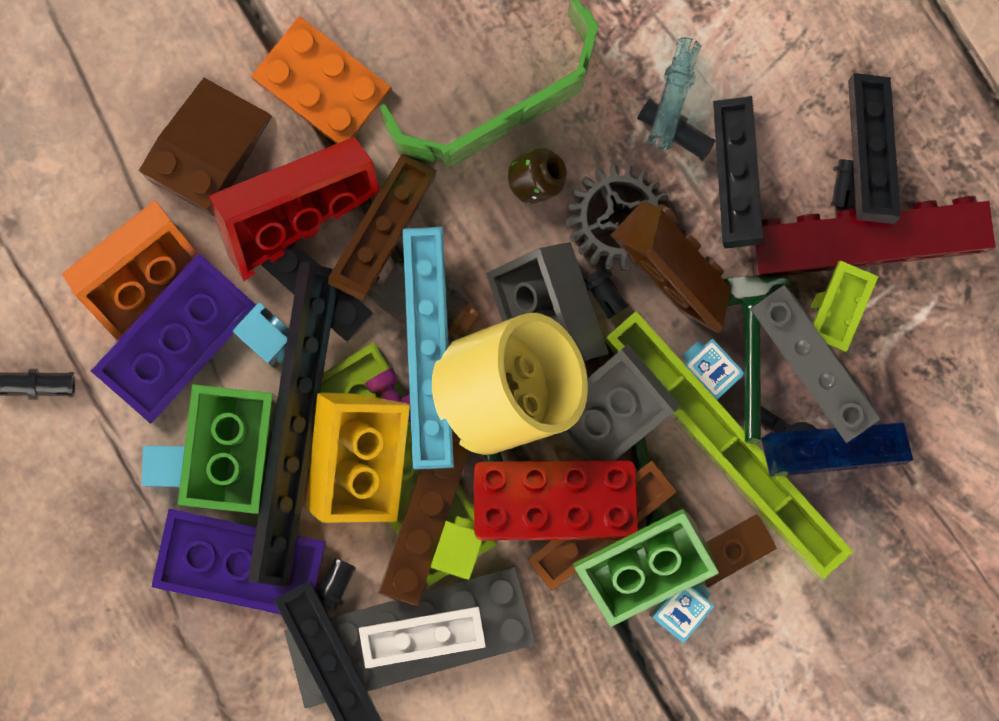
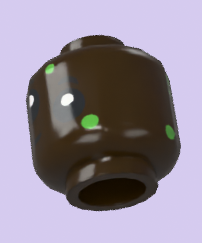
[508,148,567,205]

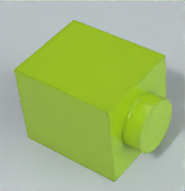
[431,516,482,580]

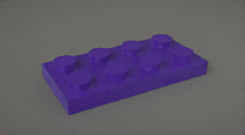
[90,252,256,424]
[151,509,326,614]

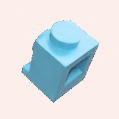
[233,302,289,366]

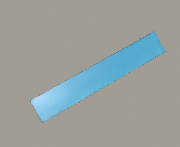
[403,227,454,470]

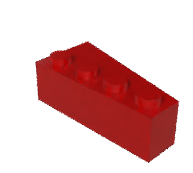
[209,137,380,282]

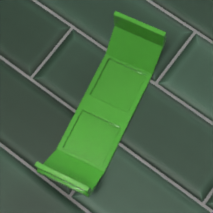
[380,0,598,167]

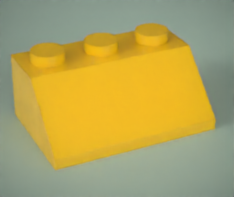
[306,393,410,523]

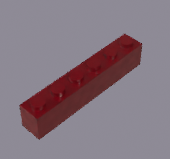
[750,196,996,277]

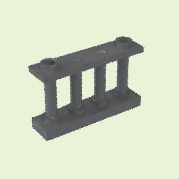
[751,285,881,443]

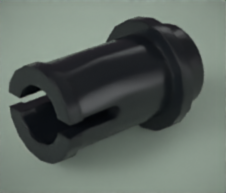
[830,159,856,210]
[584,267,629,319]
[316,557,356,611]

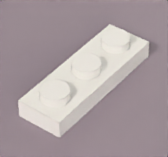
[359,606,486,669]

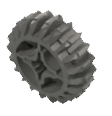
[566,164,672,271]

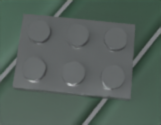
[559,345,680,461]

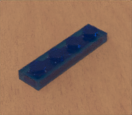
[761,422,913,477]

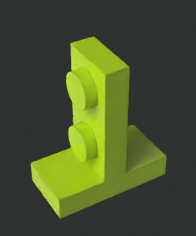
[810,261,879,352]

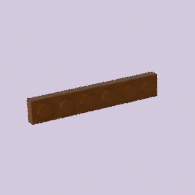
[378,429,469,607]

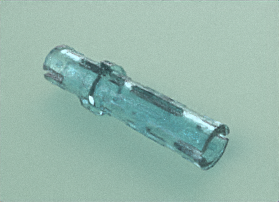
[648,37,702,150]

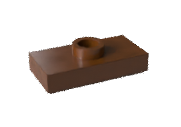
[703,514,777,588]

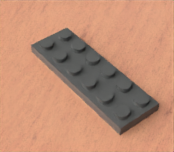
[284,567,536,709]

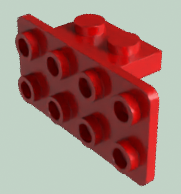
[474,460,638,541]

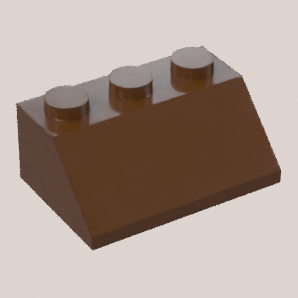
[611,201,731,333]

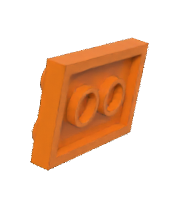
[251,16,392,144]

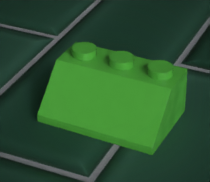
[178,384,278,514]
[573,509,719,627]

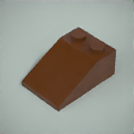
[139,77,272,217]

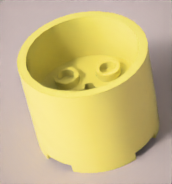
[432,313,588,455]

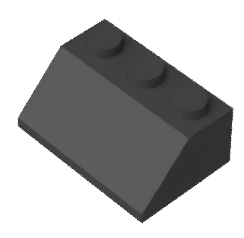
[486,242,609,364]

